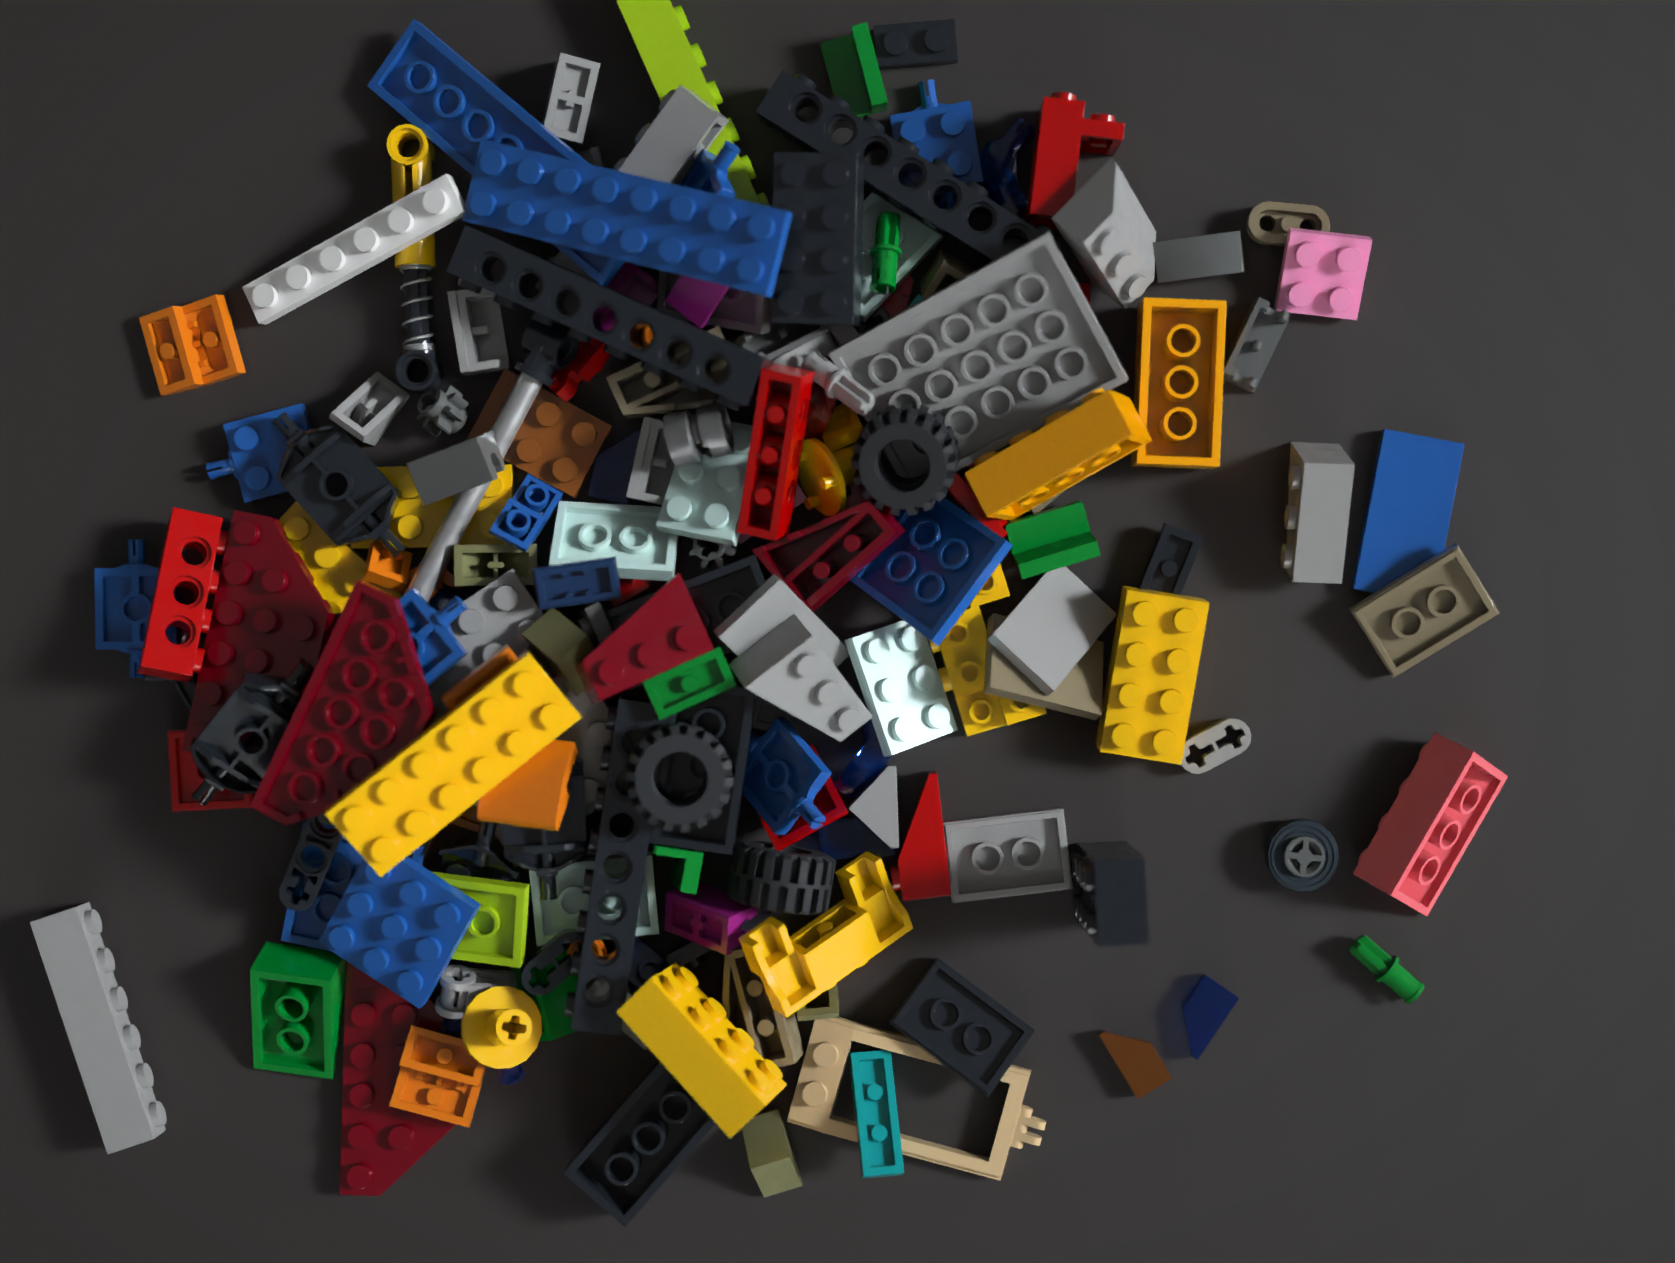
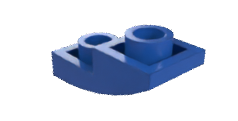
[489,473,564,553]

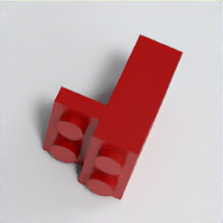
[1024,92,1125,231]

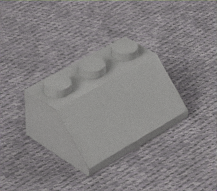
[1052,158,1156,309]

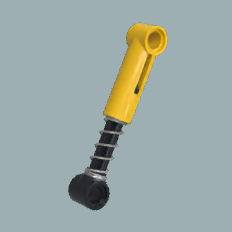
[386,124,444,394]

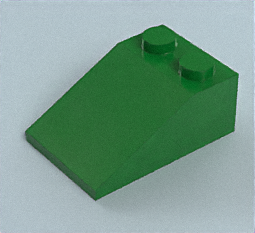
[250,941,346,1079]

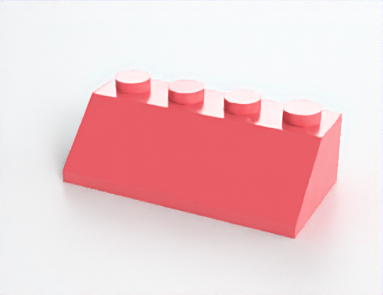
[1353,732,1508,916]

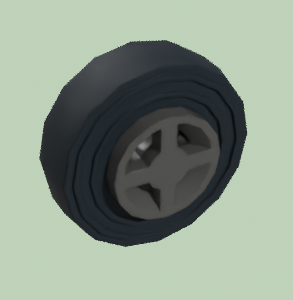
[1264,818,1339,892]

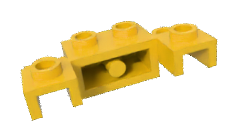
[928,564,1047,737]
[738,851,913,1018]

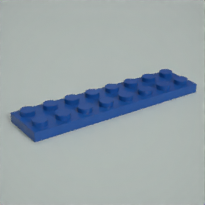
[367,19,625,287]
[462,139,793,298]

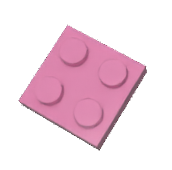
[1274,227,1373,320]

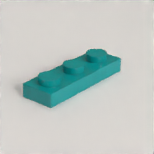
[849,1050,904,1179]

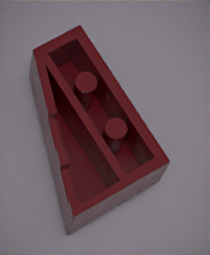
[752,500,906,611]
[575,572,714,704]

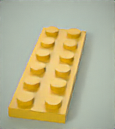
[325,650,582,877]

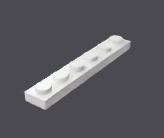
[242,174,466,325]

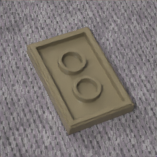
[1349,543,1500,678]
[984,613,1104,720]

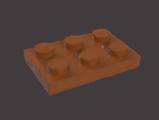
[467,368,614,498]

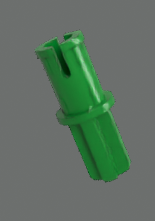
[869,211,902,295]
[1349,934,1425,1004]

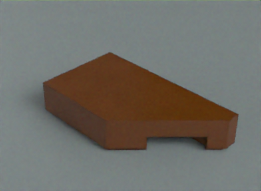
[1098,1030,1172,1099]

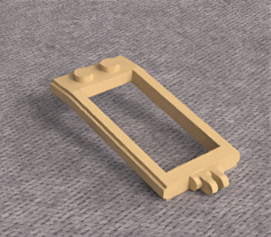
[787,1017,1046,1181]

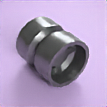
[663,402,735,467]

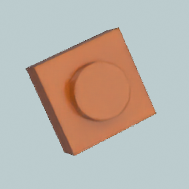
[363,541,413,593]

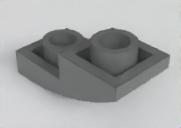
[1153,231,1245,283]

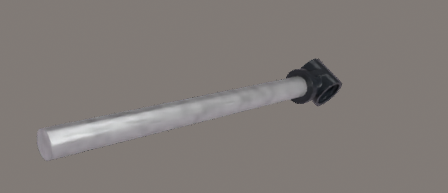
[403,320,579,602]

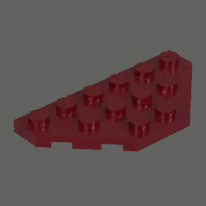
[182,510,335,752]
[250,580,436,826]
[340,961,462,1196]

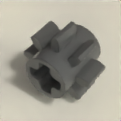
[417,384,468,437]
[689,538,740,568]

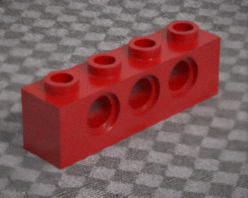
[737,363,815,541]
[137,507,228,683]

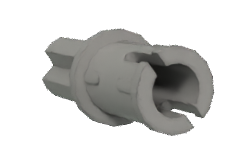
[801,351,875,415]

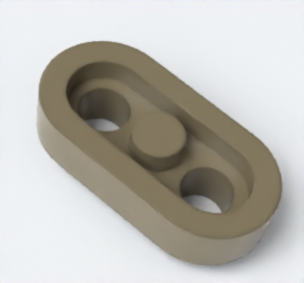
[1246,201,1330,247]

